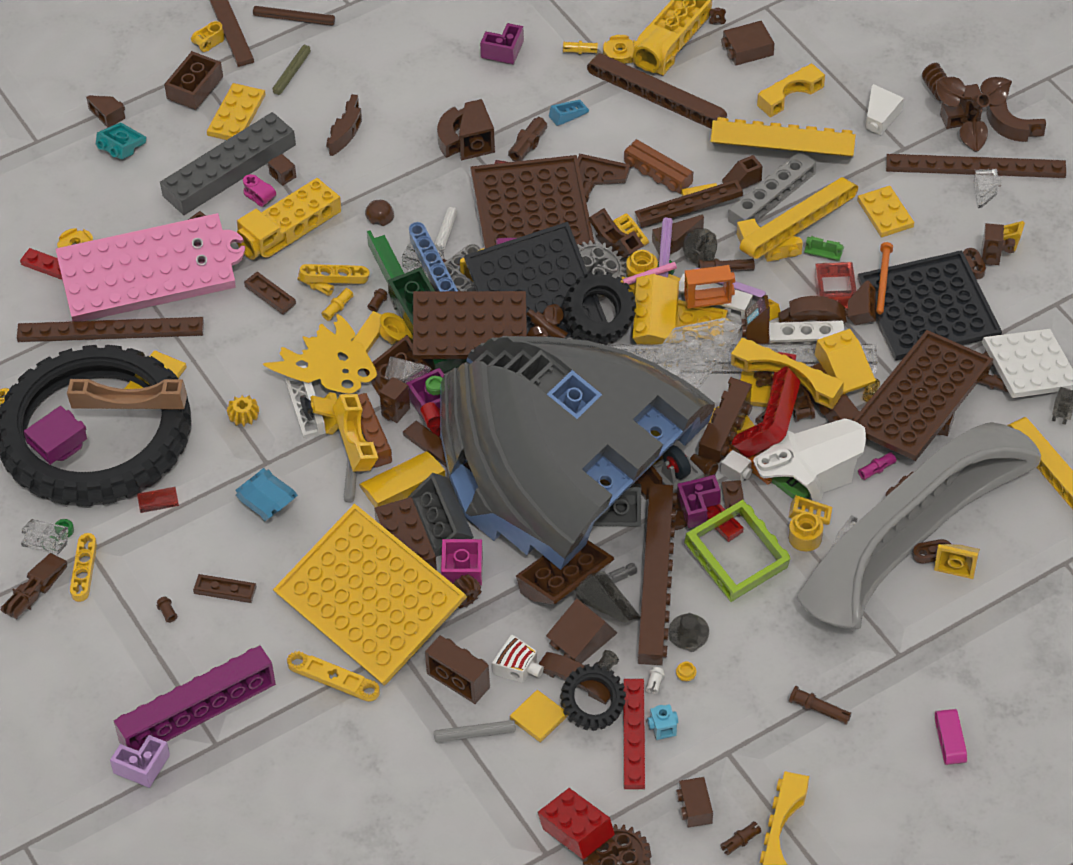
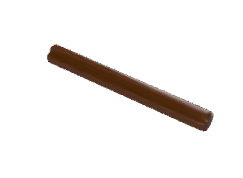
[253,6,335,25]

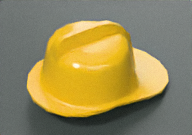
[379,312,413,344]

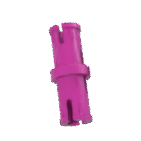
[858,452,897,480]

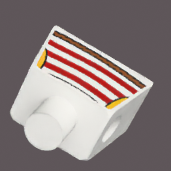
[492,634,544,683]

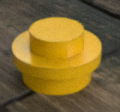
[676,661,696,681]

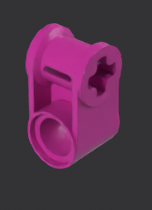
[243,174,276,207]

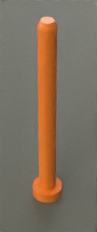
[876,242,893,315]

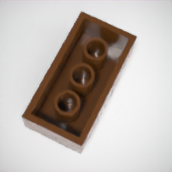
[374,497,437,570]

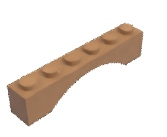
[67,379,187,409]

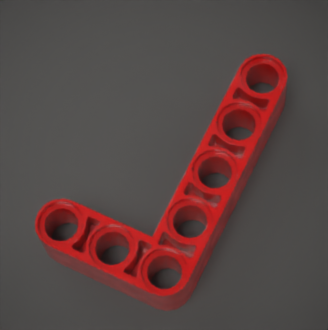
[732,366,801,458]

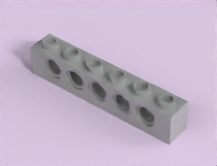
[728,151,816,227]

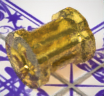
[863,378,880,402]

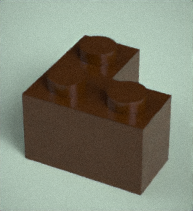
[940,84,982,129]

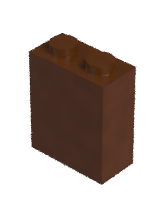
[721,20,775,66]

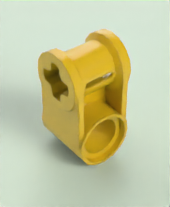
[191,21,225,52]

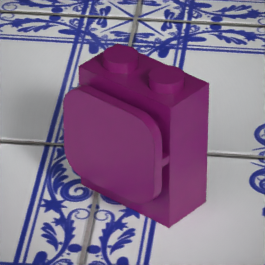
[24,405,87,465]

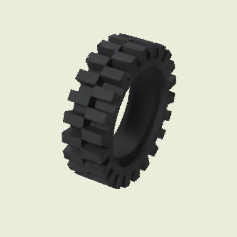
[560,664,626,731]

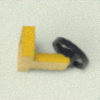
[300,392,339,435]

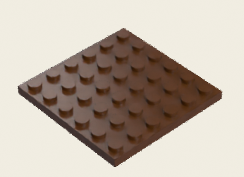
[470,155,595,249]

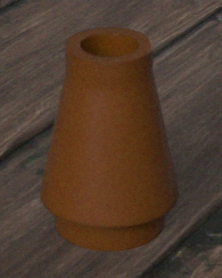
[690,454,718,477]

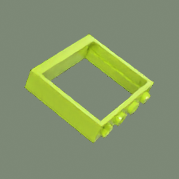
[684,500,791,602]

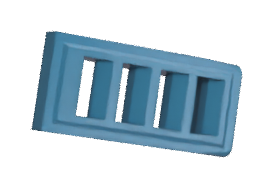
[549,100,589,126]

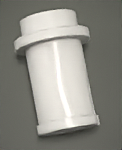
[645,667,665,695]

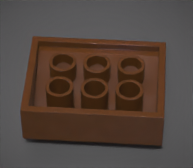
[516,540,614,604]

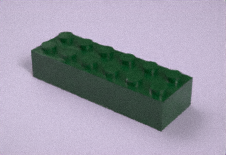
[387,267,468,373]

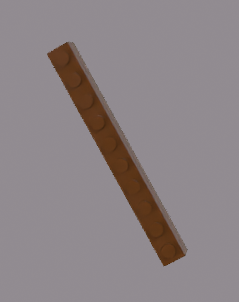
[638,484,677,665]

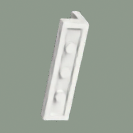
[285,365,326,439]

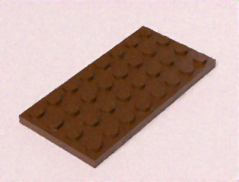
[853,330,993,461]

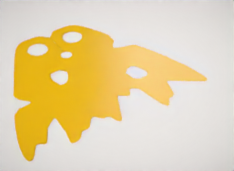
[263,314,377,394]

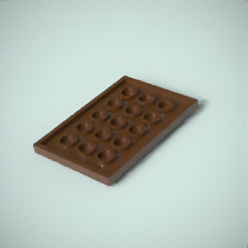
[413,291,527,359]

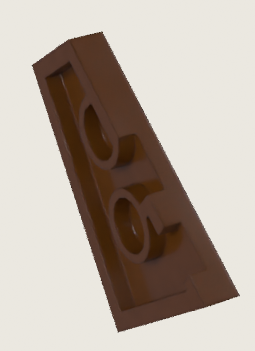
[577,153,631,185]

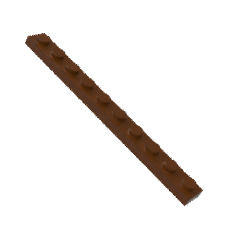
[886,154,1066,178]
[17,317,204,342]

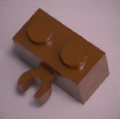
[981,223,1015,265]

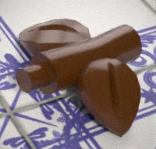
[526,304,568,338]

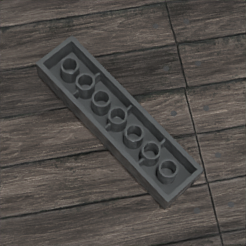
[160,112,296,215]

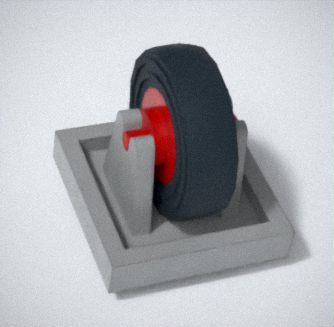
[653,445,704,493]

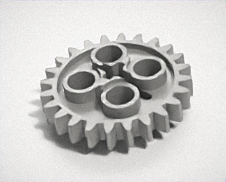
[577,240,626,278]

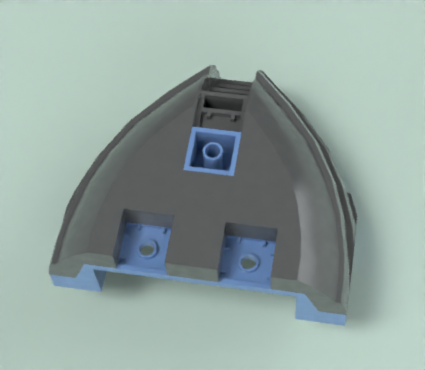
[440,336,715,570]

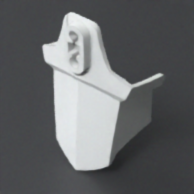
[753,419,866,502]

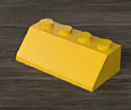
[633,274,679,350]

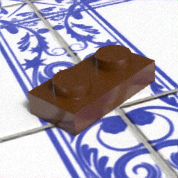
[721,480,744,517]

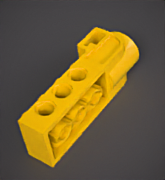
[633,0,712,76]
[237,178,341,260]

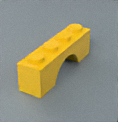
[757,63,825,118]
[332,394,378,472]

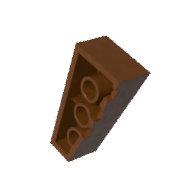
[698,377,753,463]

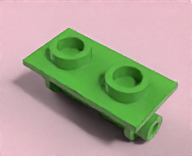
[804,236,844,261]

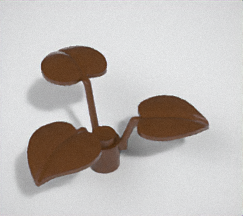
[936,77,1012,152]

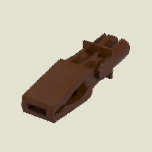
[0,553,67,619]

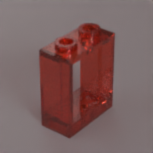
[815,262,856,308]

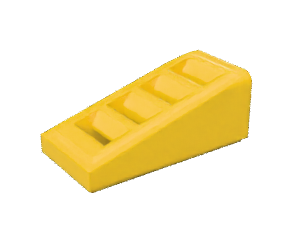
[613,213,649,246]
[788,495,832,525]

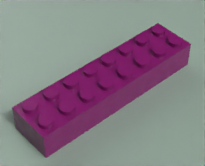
[114,645,276,751]

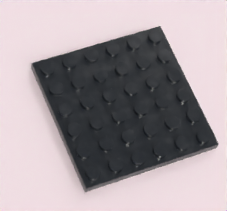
[464,222,608,338]
[857,250,1002,361]

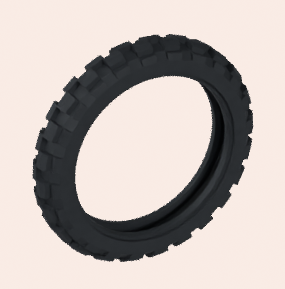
[0,345,192,506]

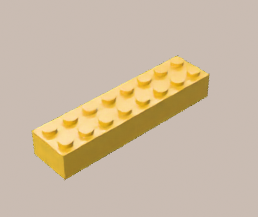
[711,117,856,157]

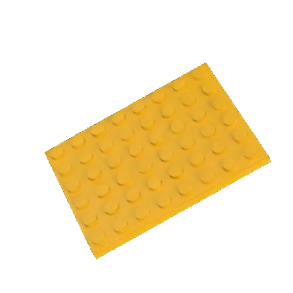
[273,503,467,686]

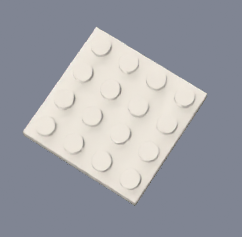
[982,329,1073,398]

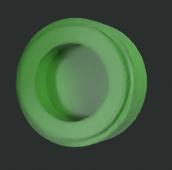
[426,376,442,395]

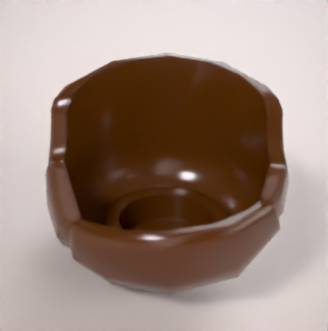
[365,199,394,226]

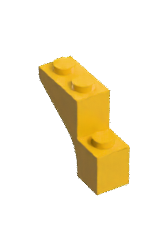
[736,218,803,262]

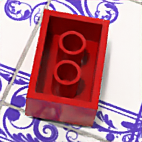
[538,788,615,859]

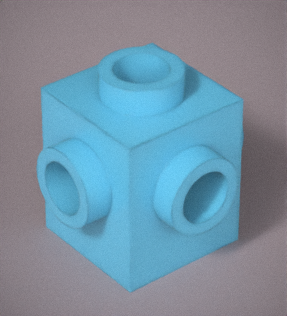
[647,704,678,740]

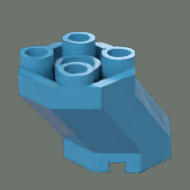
[235,468,298,521]

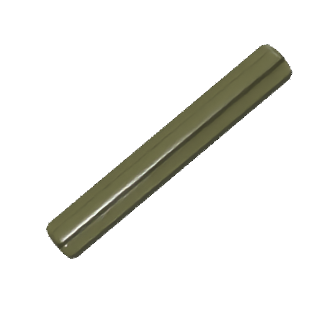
[272,44,311,95]

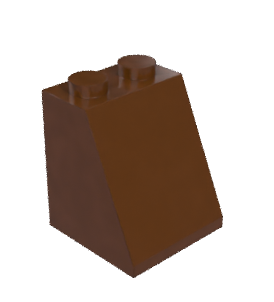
[459,99,495,161]
[546,599,618,664]

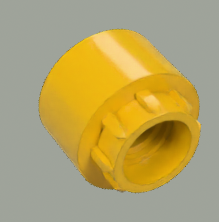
[626,250,658,278]
[788,512,823,552]

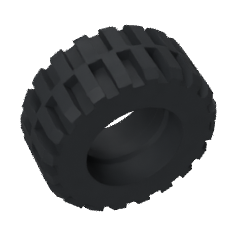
[562,271,636,345]

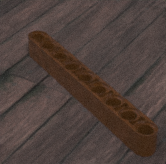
[587,53,727,129]

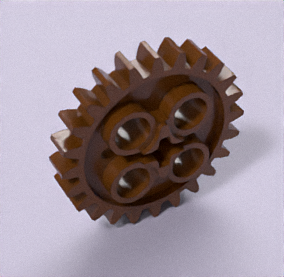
[582,824,652,865]

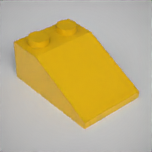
[814,329,876,395]

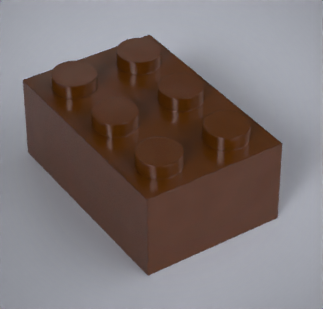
[164,51,223,110]
[425,635,490,704]

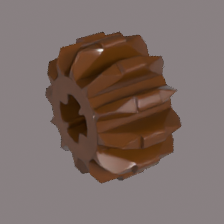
[452,574,482,608]

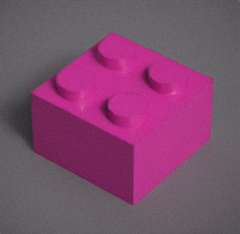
[441,539,483,586]

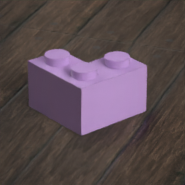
[110,735,170,788]

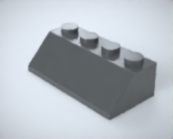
[408,473,474,557]
[593,484,641,526]

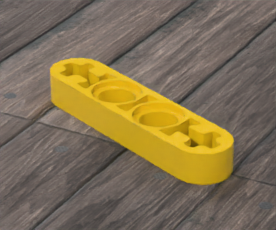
[298,264,370,284]
[70,533,97,602]

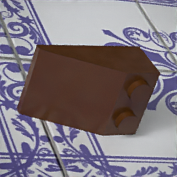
[364,335,433,396]

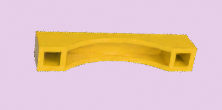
[731,338,844,409]
[760,771,809,865]

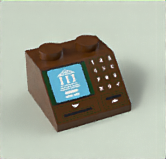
[741,295,770,344]

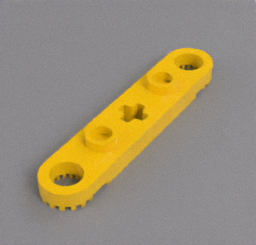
[287,651,380,701]

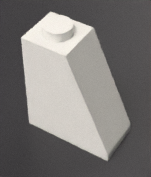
[866,84,904,135]

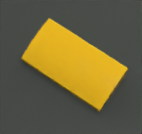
[359,451,446,507]

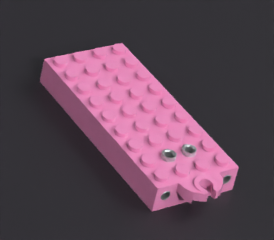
[56,213,245,321]

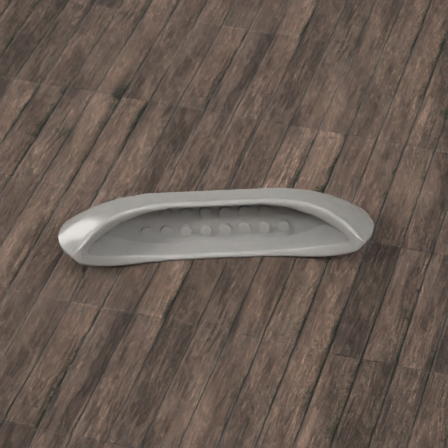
[797,422,1041,629]

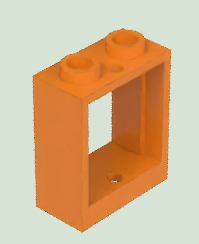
[684,265,735,309]

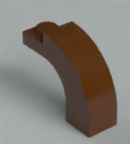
[987,101,1046,142]
[437,106,464,158]
[588,208,644,258]
[778,296,847,324]

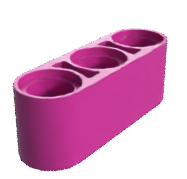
[935,709,967,765]

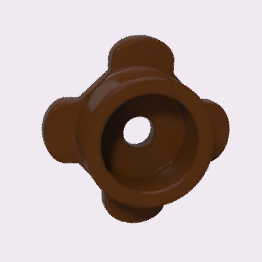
[709,8,726,24]
[754,371,773,387]

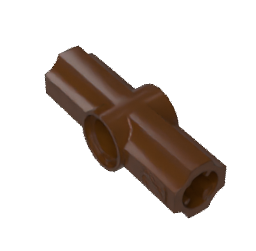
[508,117,547,162]

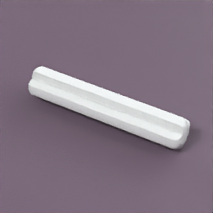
[435,207,457,251]

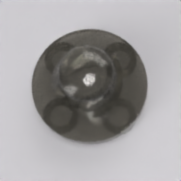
[683,228,717,264]
[669,613,709,652]

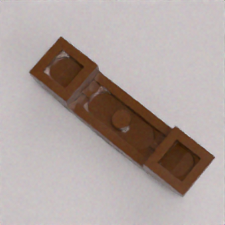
[539,652,611,705]

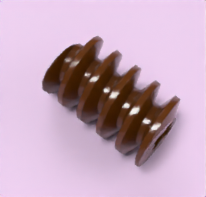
[922,63,947,101]

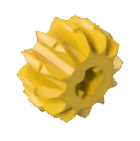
[227,395,260,427]

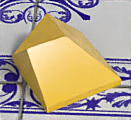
[934,544,980,579]

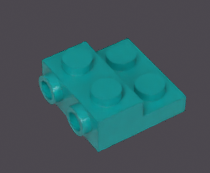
[95,122,147,160]

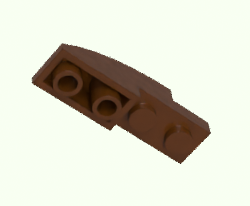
[326,94,362,156]

